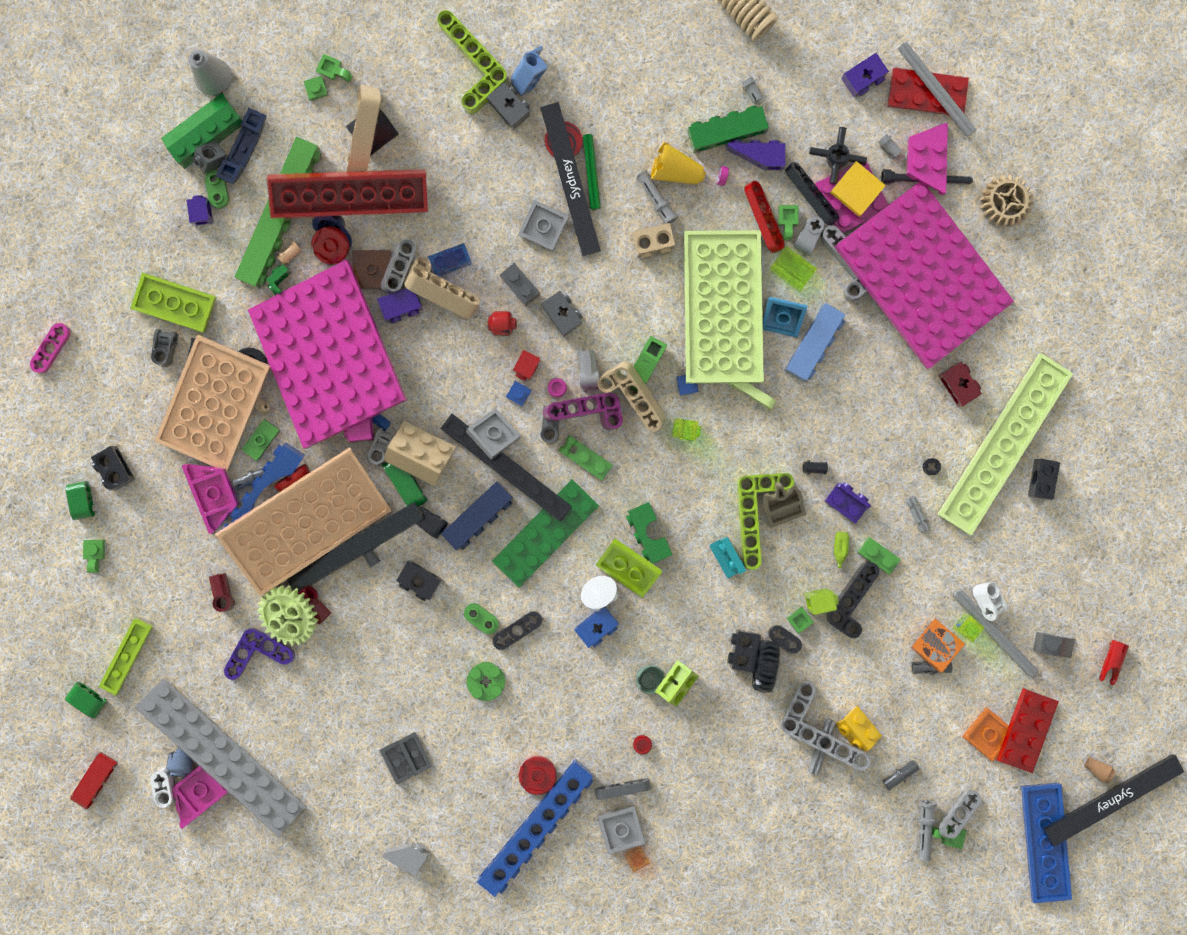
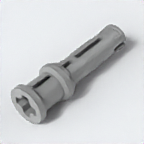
[636,170,679,224]
[918,800,937,861]

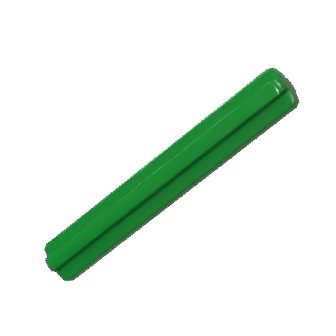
[583,134,601,210]

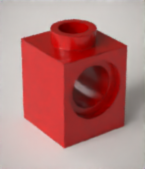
[513,350,541,381]

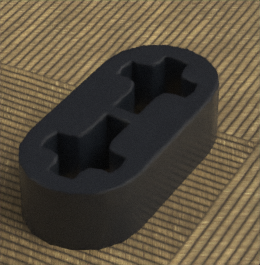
[768,625,802,654]

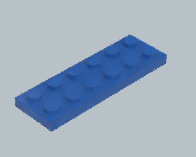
[1021,783,1072,903]

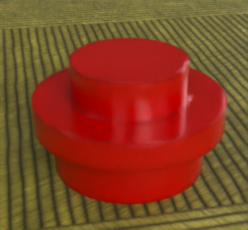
[633,735,652,755]

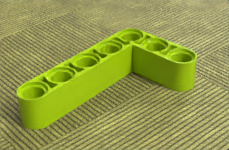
[437,10,508,114]
[737,473,794,570]

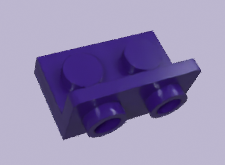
[824,482,871,524]

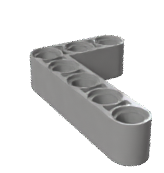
[781,681,871,771]

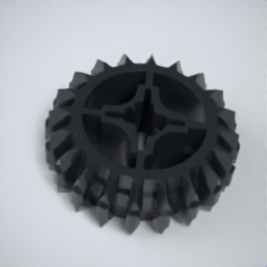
[752,640,780,693]

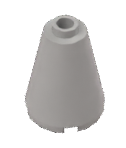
[188,50,232,96]

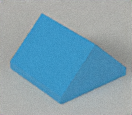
[762,297,808,337]

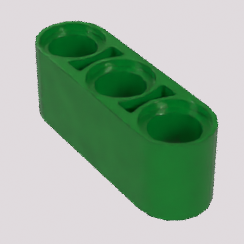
[382,462,428,507]

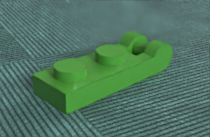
[558,435,613,480]

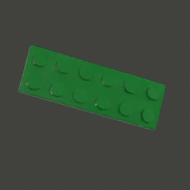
[492,479,599,587]

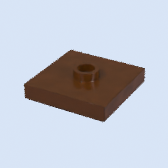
[352,250,392,289]

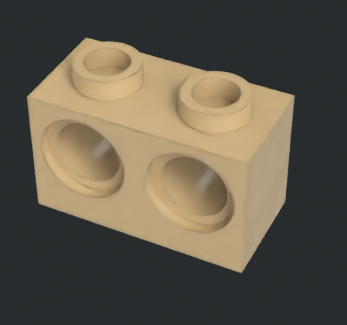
[632,223,675,259]

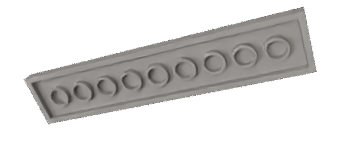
[135,678,306,837]

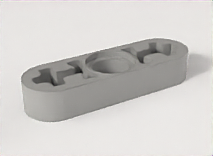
[939,790,981,839]

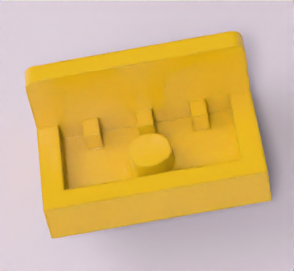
[836,706,882,752]

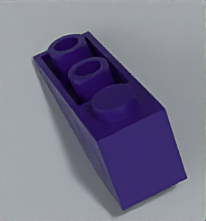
[726,140,785,170]

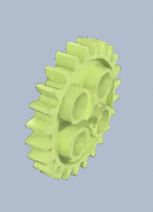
[257,585,318,646]

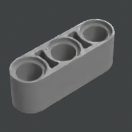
[381,239,416,294]

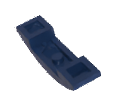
[215,108,267,185]

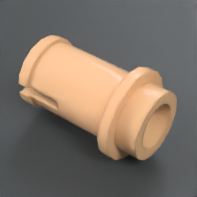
[277,241,302,265]

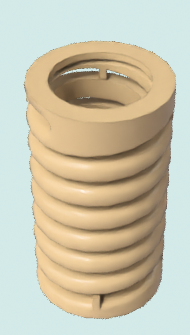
[717,0,779,42]

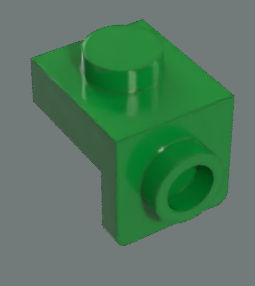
[266,264,292,295]

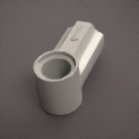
[578,350,599,389]

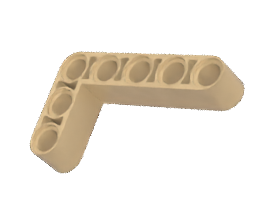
[346,84,381,172]

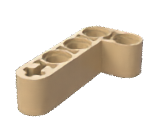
[405,257,480,319]
[598,361,665,432]

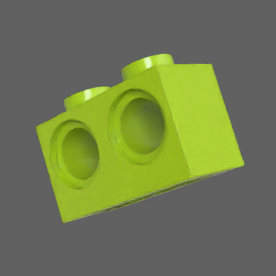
[804,588,839,615]
[655,660,699,707]

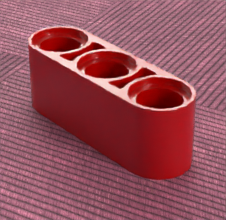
[70,752,118,810]

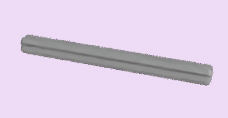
[898,42,976,137]
[953,589,1038,677]

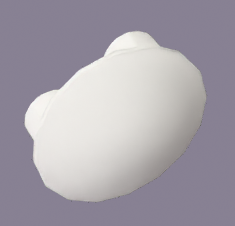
[581,576,618,612]

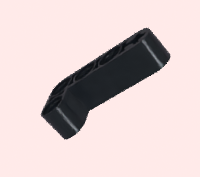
[826,562,879,638]

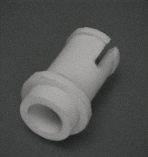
[742,77,763,103]
[878,134,902,159]

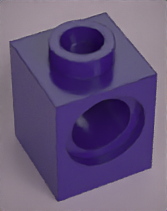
[186,195,213,226]

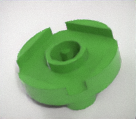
[467,662,505,701]

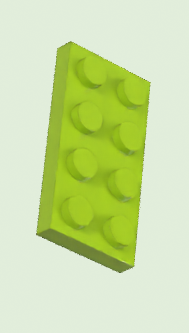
[130,272,217,333]

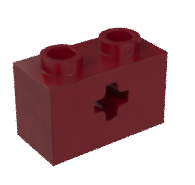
[938,362,982,407]

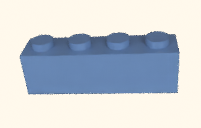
[784,303,846,382]

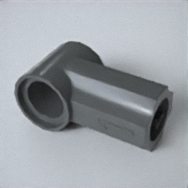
[540,405,560,445]

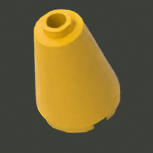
[650,142,706,185]

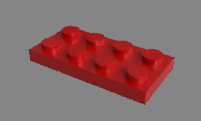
[887,68,969,115]
[996,688,1059,773]

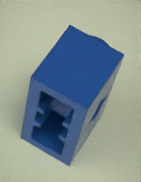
[574,606,619,648]

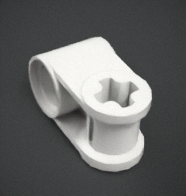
[973,582,1008,621]

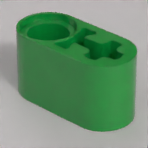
[66,481,95,520]
[65,681,107,718]

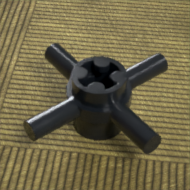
[809,127,867,185]

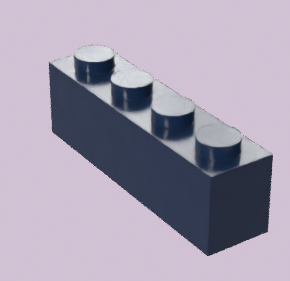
[441,481,513,551]

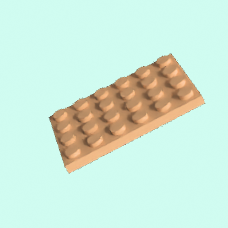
[155,335,271,471]

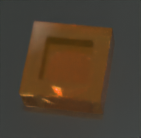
[624,845,650,873]

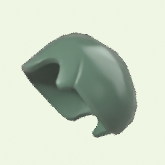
[636,665,664,695]

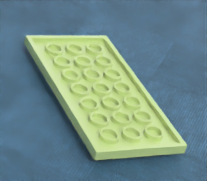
[684,230,764,384]

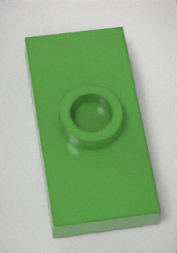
[241,419,281,461]

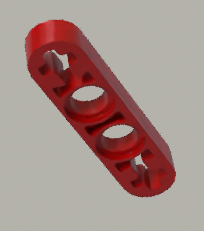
[744,181,785,253]

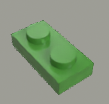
[858,537,901,575]

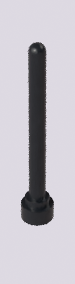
[881,169,973,185]

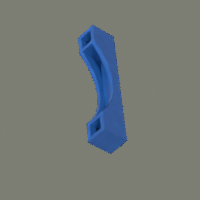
[221,442,305,530]

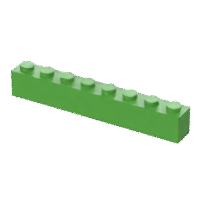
[234,136,321,289]

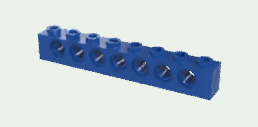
[477,759,594,897]

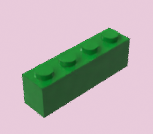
[687,105,769,153]

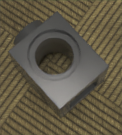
[193,140,226,174]

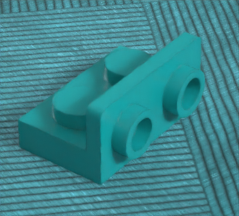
[709,536,746,578]

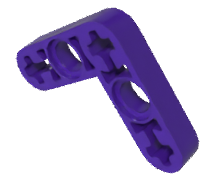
[224,628,295,680]

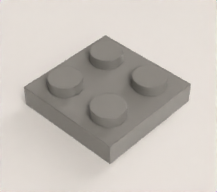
[518,200,569,252]
[466,408,521,460]
[598,805,645,854]

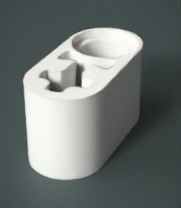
[151,768,176,808]

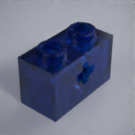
[428,243,473,277]

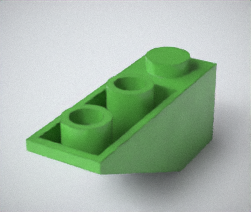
[631,336,667,391]

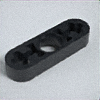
[493,611,542,650]

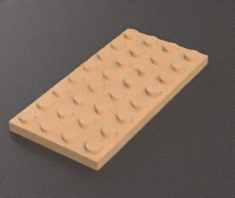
[215,448,392,597]

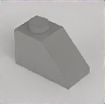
[382,842,429,876]

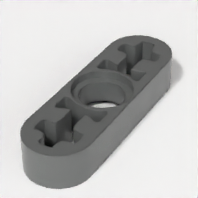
[595,778,651,800]

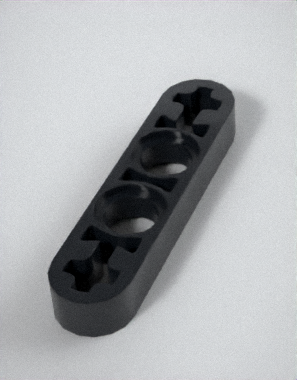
[785,162,839,226]

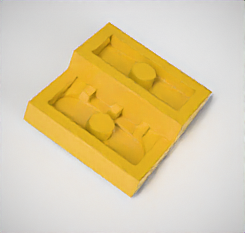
[830,161,886,217]

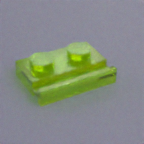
[770,246,817,292]

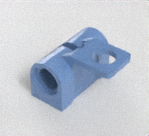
[511,46,548,96]

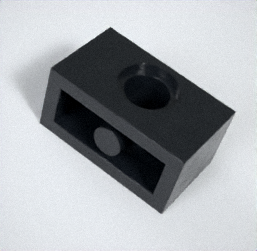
[1028,458,1060,500]
[396,560,443,601]

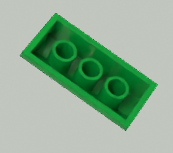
[161,93,242,169]

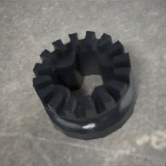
[922,458,941,475]

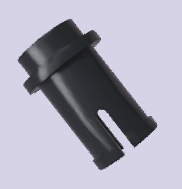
[802,460,828,475]

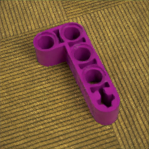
[543,393,623,430]

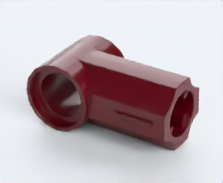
[209,573,235,612]
[298,586,331,624]

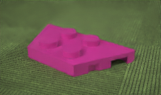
[907,123,948,196]
[181,464,239,534]
[172,767,228,829]

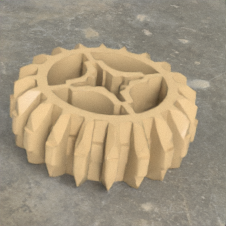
[980,175,1034,227]

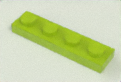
[98,618,153,696]

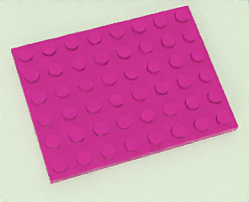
[834,182,1014,369]
[248,259,407,449]

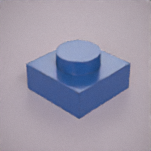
[506,380,532,407]

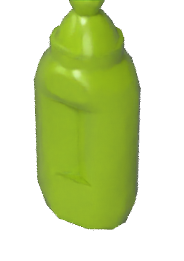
[834,532,850,568]

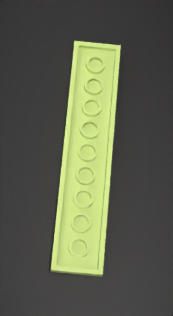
[937,353,1073,536]

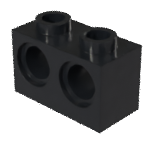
[91,446,135,491]
[727,629,761,673]

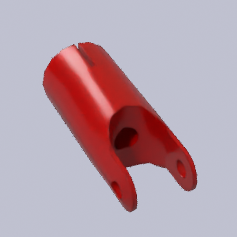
[1099,640,1129,686]

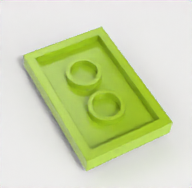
[595,538,662,598]

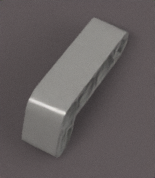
[820,225,867,301]

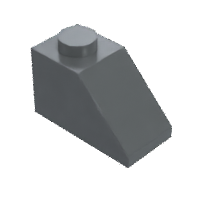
[1033,632,1075,658]

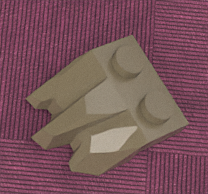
[763,482,806,528]

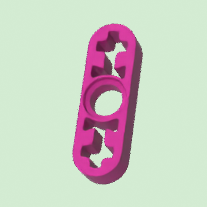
[30,323,71,373]

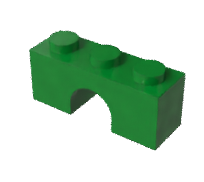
[626,502,672,564]

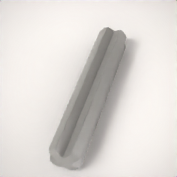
[808,719,836,775]

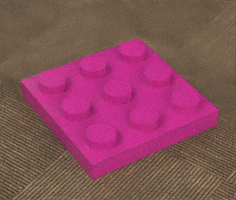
[815,162,889,233]

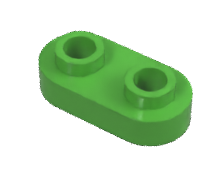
[205,170,229,209]
[464,603,499,634]

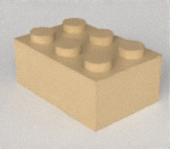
[384,421,456,486]

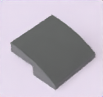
[379,732,432,785]

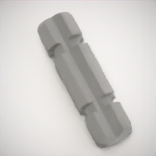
[905,496,930,532]

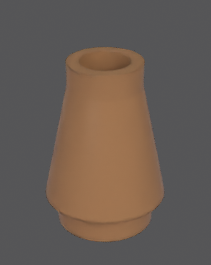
[1084,757,1116,783]

